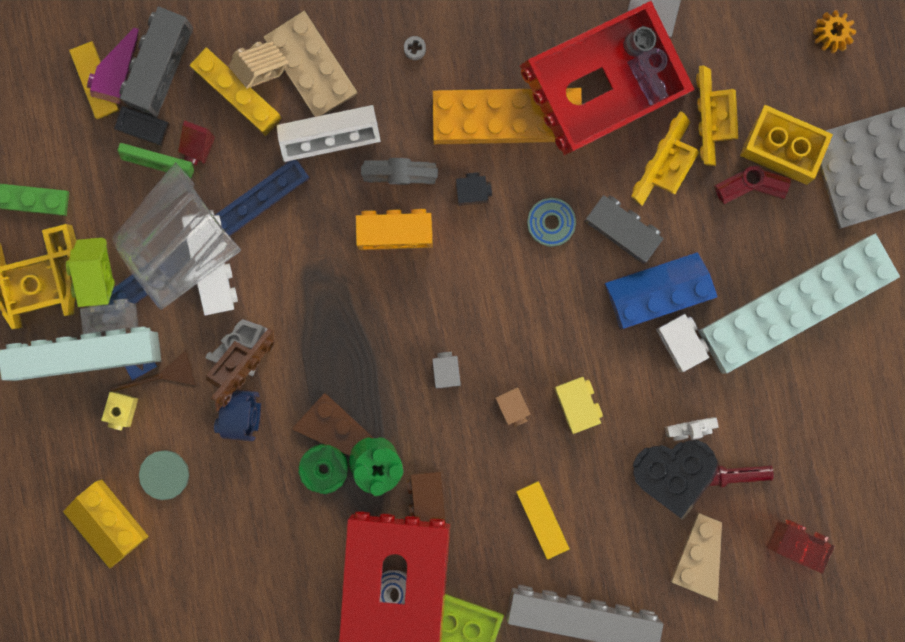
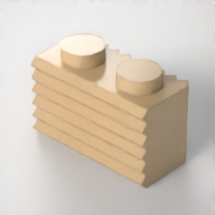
[229,41,289,89]

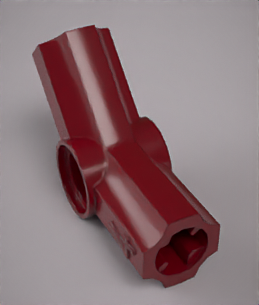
[714,166,791,205]

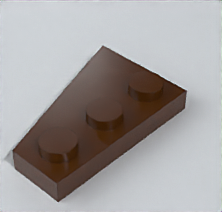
[292,393,374,456]

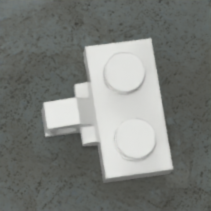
[665,417,719,441]

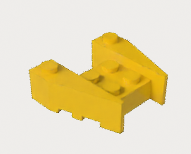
[0,224,76,329]

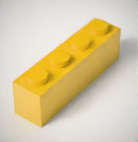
[190,47,282,136]

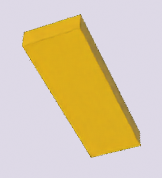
[69,41,120,119]
[516,481,569,559]

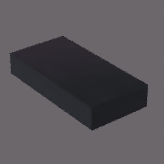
[114,106,170,146]

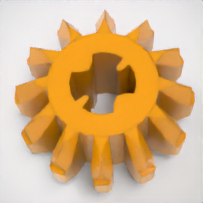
[813,10,856,53]

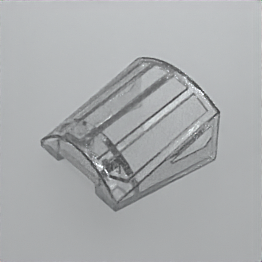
[112,162,241,310]

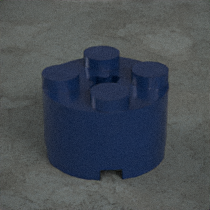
[214,390,261,441]

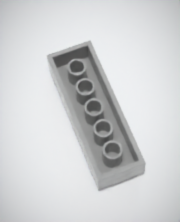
[506,585,663,642]

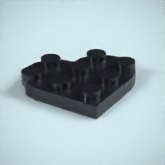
[633,440,719,520]

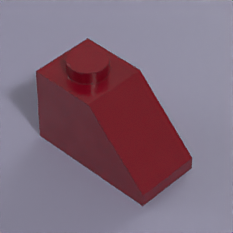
[178,120,215,166]

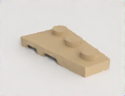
[671,513,722,601]

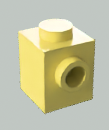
[101,392,138,430]

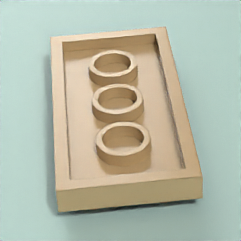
[264,11,358,117]

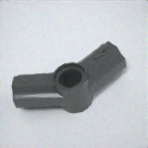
[361,158,438,185]

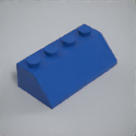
[605,252,718,330]

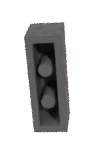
[584,195,664,264]

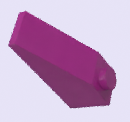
[87,28,139,104]

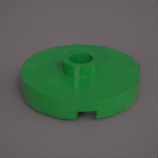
[298,444,348,494]

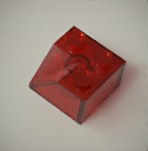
[766,519,835,574]

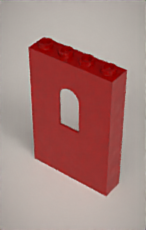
[520,1,695,155]
[339,512,451,642]

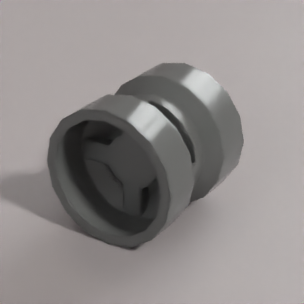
[623,27,656,57]

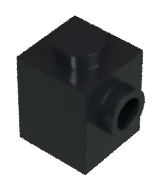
[456,172,492,206]

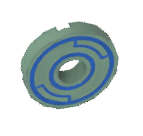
[527,198,576,247]

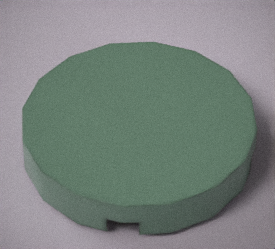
[139,450,190,500]

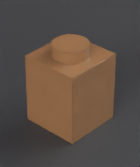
[495,387,531,427]

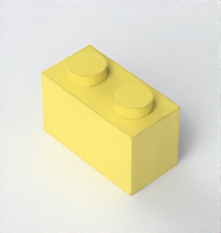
[554,377,603,434]

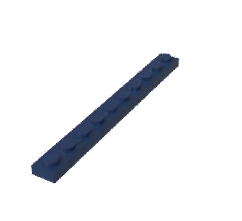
[97,160,310,322]

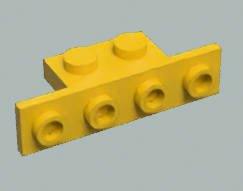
[696,65,738,166]
[632,111,699,206]

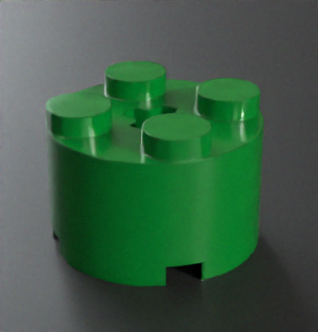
[349,437,404,496]

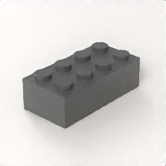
[119,6,194,118]

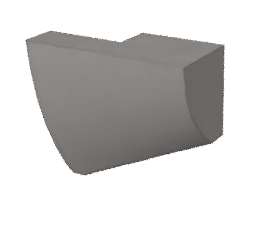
[206,319,267,376]

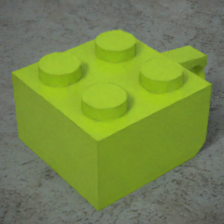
[66,238,115,307]

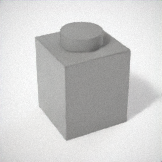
[433,352,461,388]

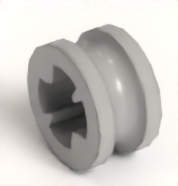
[404,36,426,60]

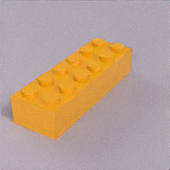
[433,88,582,144]

